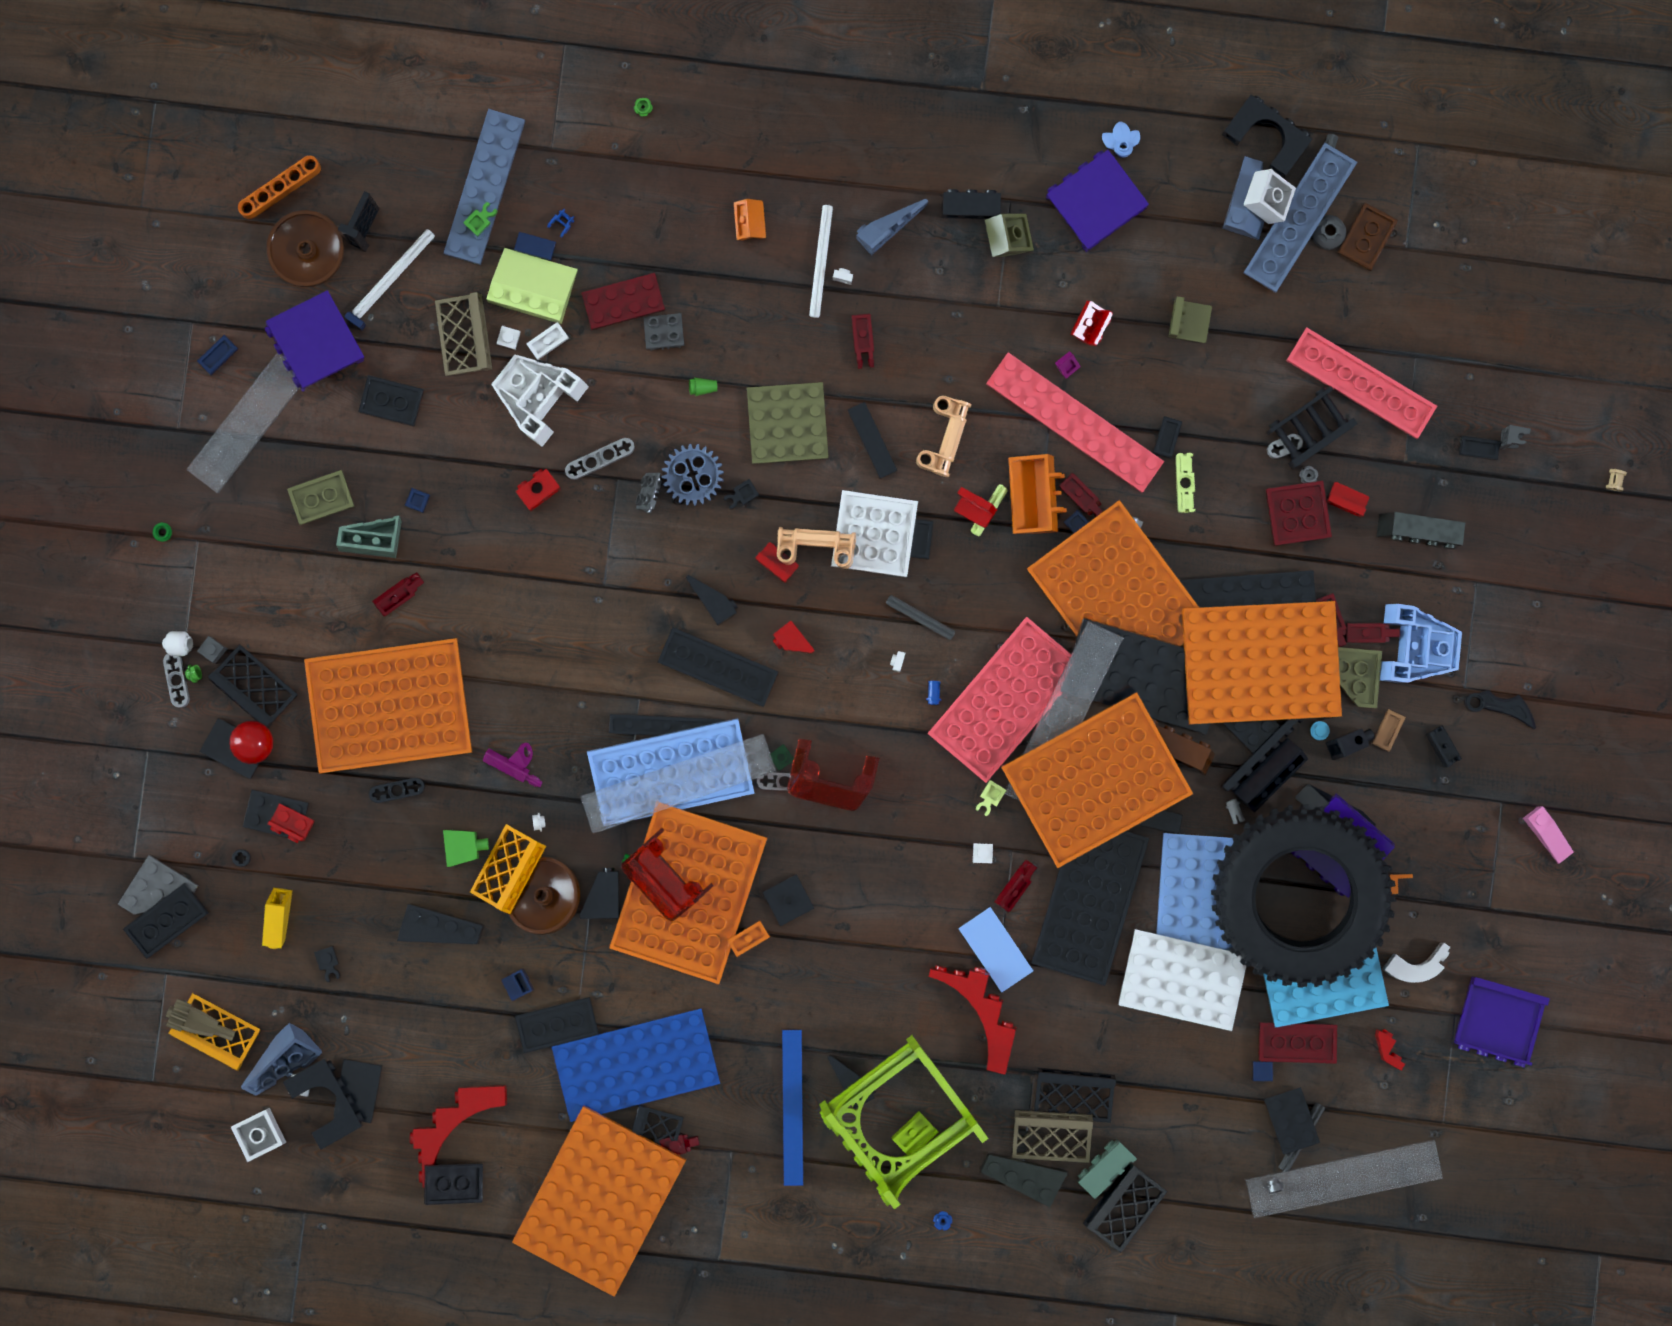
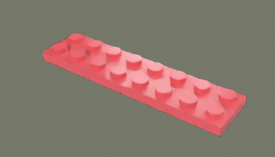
[1286,327,1437,439]

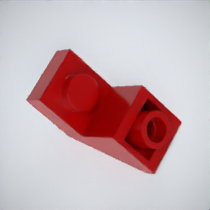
[1375,1029,1405,1071]

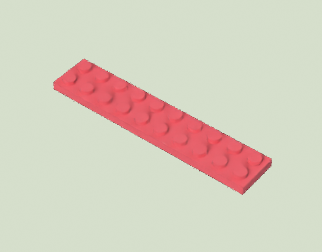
[986,352,1165,493]

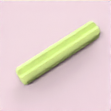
[970,484,1008,536]

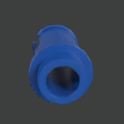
[926,681,941,705]

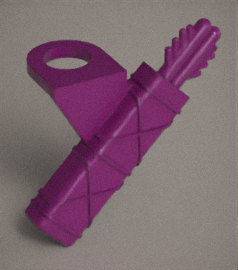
[483,743,542,787]

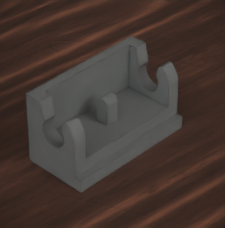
[1499,425,1531,449]

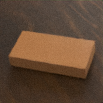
[1371,709,1406,752]

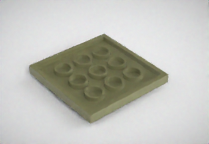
[747,382,828,464]

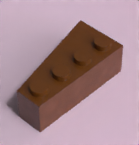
[1152,719,1215,775]

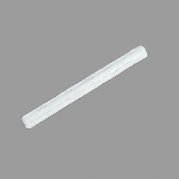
[810,205,833,318]
[352,229,434,319]

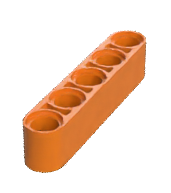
[238,156,321,219]

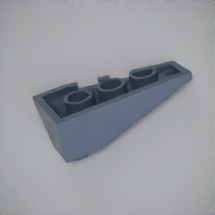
[1222,156,1264,240]
[856,199,928,256]
[241,1023,322,1096]

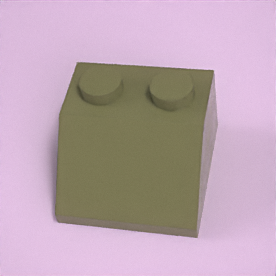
[985,214,1034,257]

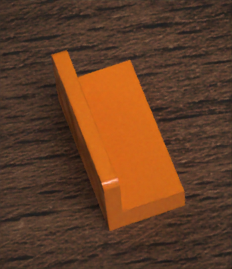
[734,199,766,241]
[1388,874,1413,894]
[727,921,770,957]

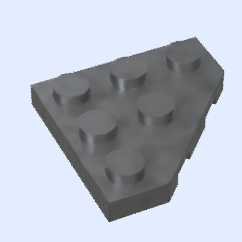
[118,855,199,914]

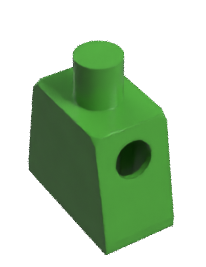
[443,830,489,867]

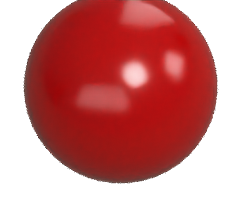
[229,721,274,764]

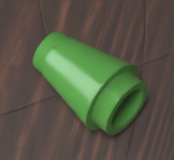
[689,377,717,396]

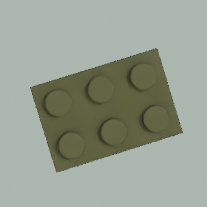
[287,470,355,525]

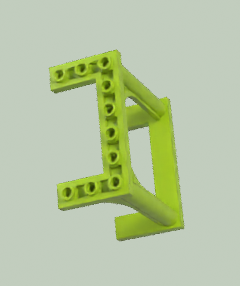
[819,1035,989,1209]

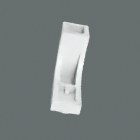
[1382,942,1450,983]

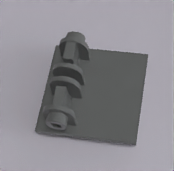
[644,313,685,351]
[635,473,662,513]

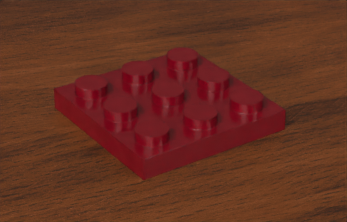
[1266,481,1332,546]

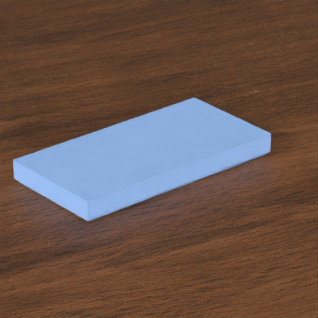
[958,907,1033,993]

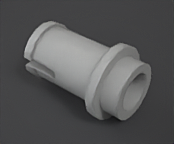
[1225,798,1245,824]

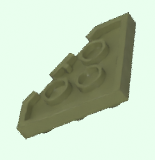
[1338,647,1382,708]

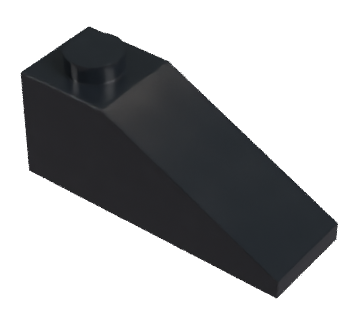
[686,575,738,626]
[827,1054,876,1109]

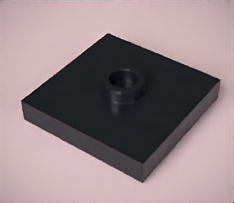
[763,874,814,926]

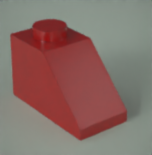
[772,621,815,654]

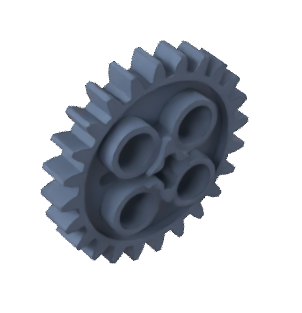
[662,444,724,506]

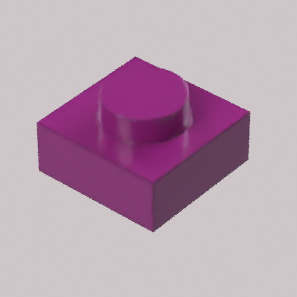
[1055,351,1081,379]

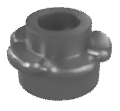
[1299,466,1318,483]
[1265,1179,1284,1194]

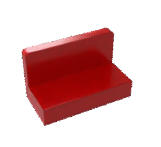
[1326,482,1369,518]
[954,487,997,528]
[755,542,799,583]

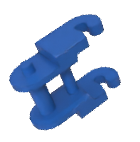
[547,209,575,238]

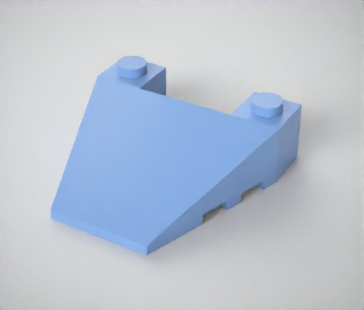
[1380,604,1462,683]

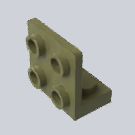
[1168,296,1212,343]

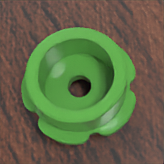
[634,98,653,117]
[185,665,202,683]

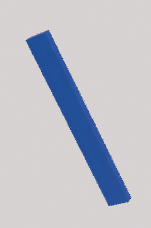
[782,1030,803,1186]

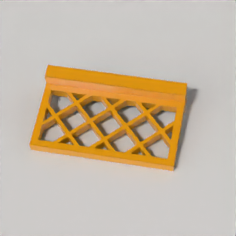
[470,824,546,914]
[169,993,261,1071]

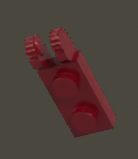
[851,314,874,369]

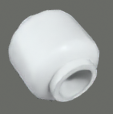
[162,631,193,656]

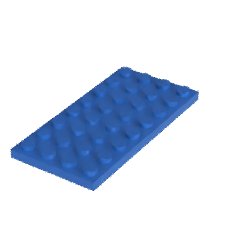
[552,1008,720,1122]

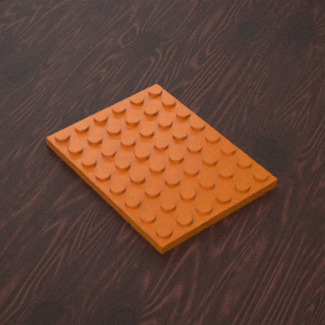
[1027,500,1199,646]
[1182,601,1342,724]
[304,638,473,774]
[1001,692,1193,868]
[609,802,767,984]
[512,1105,687,1297]

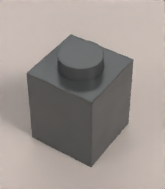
[197,636,228,664]

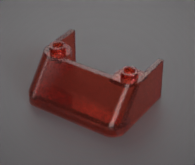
[787,739,880,811]
[621,828,714,921]

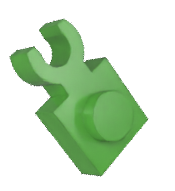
[463,202,498,237]

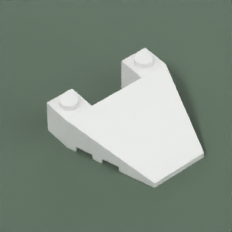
[491,355,589,447]

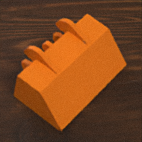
[1009,454,1067,534]

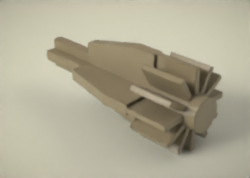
[166,999,236,1041]

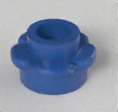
[933,1211,952,1230]

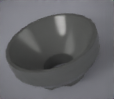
[1311,215,1346,250]

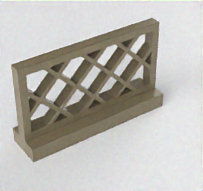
[435,292,492,376]
[1012,1110,1093,1163]

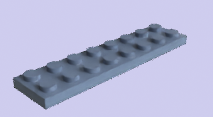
[444,109,525,265]
[1244,143,1357,293]

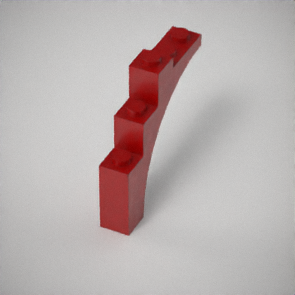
[929,965,1017,1074]
[410,1085,507,1188]

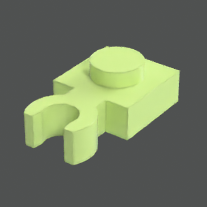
[976,780,1006,816]

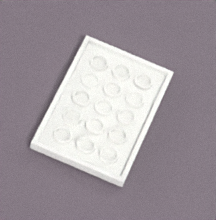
[1118,929,1246,1031]

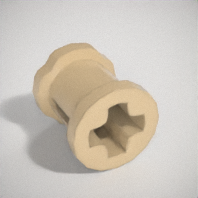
[1606,469,1627,492]

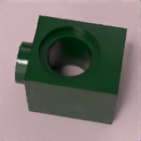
[768,744,795,771]

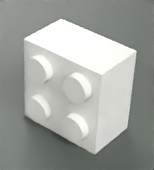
[1244,169,1296,224]
[231,1108,286,1162]

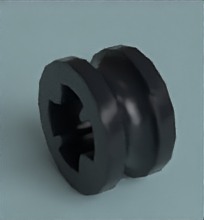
[232,849,251,867]

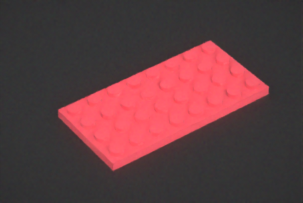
[927,617,1071,783]

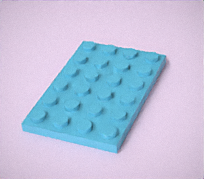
[1263,948,1389,1028]

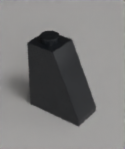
[580,868,620,919]

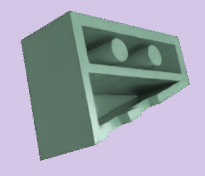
[336,516,402,558]
[1077,1139,1137,1199]

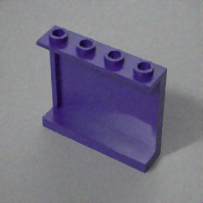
[1046,150,1149,252]
[264,290,364,392]
[1291,793,1395,898]
[1453,976,1550,1068]

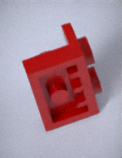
[267,803,315,843]

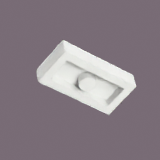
[527,322,569,360]

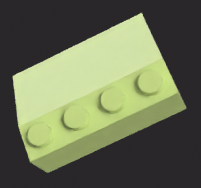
[486,248,578,324]

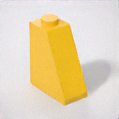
[262,888,293,949]

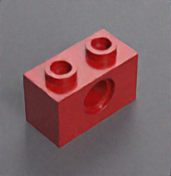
[516,469,561,511]

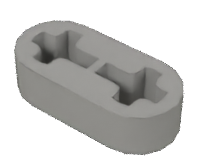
[1267,434,1303,459]

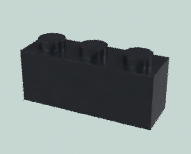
[942,189,1001,219]

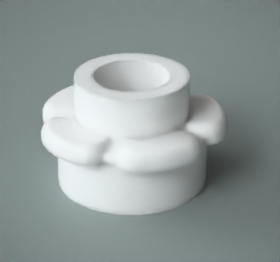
[532,813,545,832]

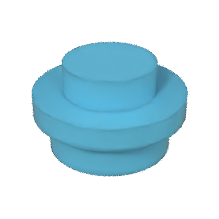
[1310,721,1330,740]

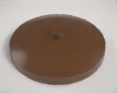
[267,210,344,287]
[508,857,580,935]

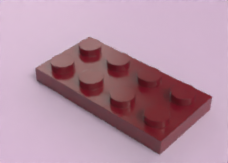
[581,273,665,330]
[1259,1022,1337,1064]

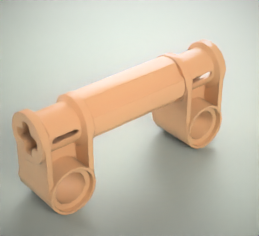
[916,396,971,477]
[777,527,856,569]

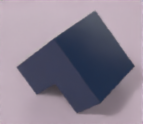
[501,968,534,1001]

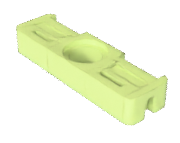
[1175,453,1196,513]

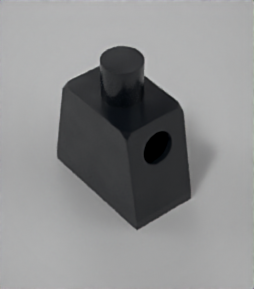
[1325,728,1375,760]

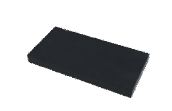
[123,882,209,959]
[515,997,599,1053]

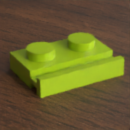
[891,1111,939,1155]

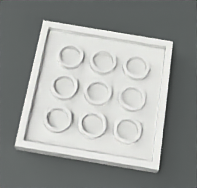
[831,490,918,577]

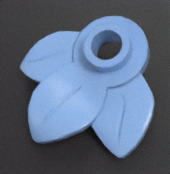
[1102,122,1140,158]

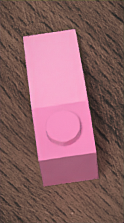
[1523,806,1574,864]

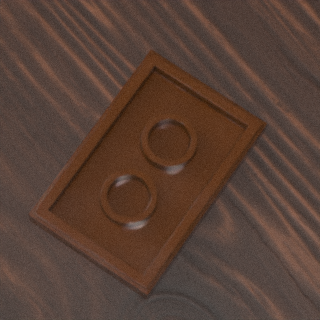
[1337,203,1398,271]

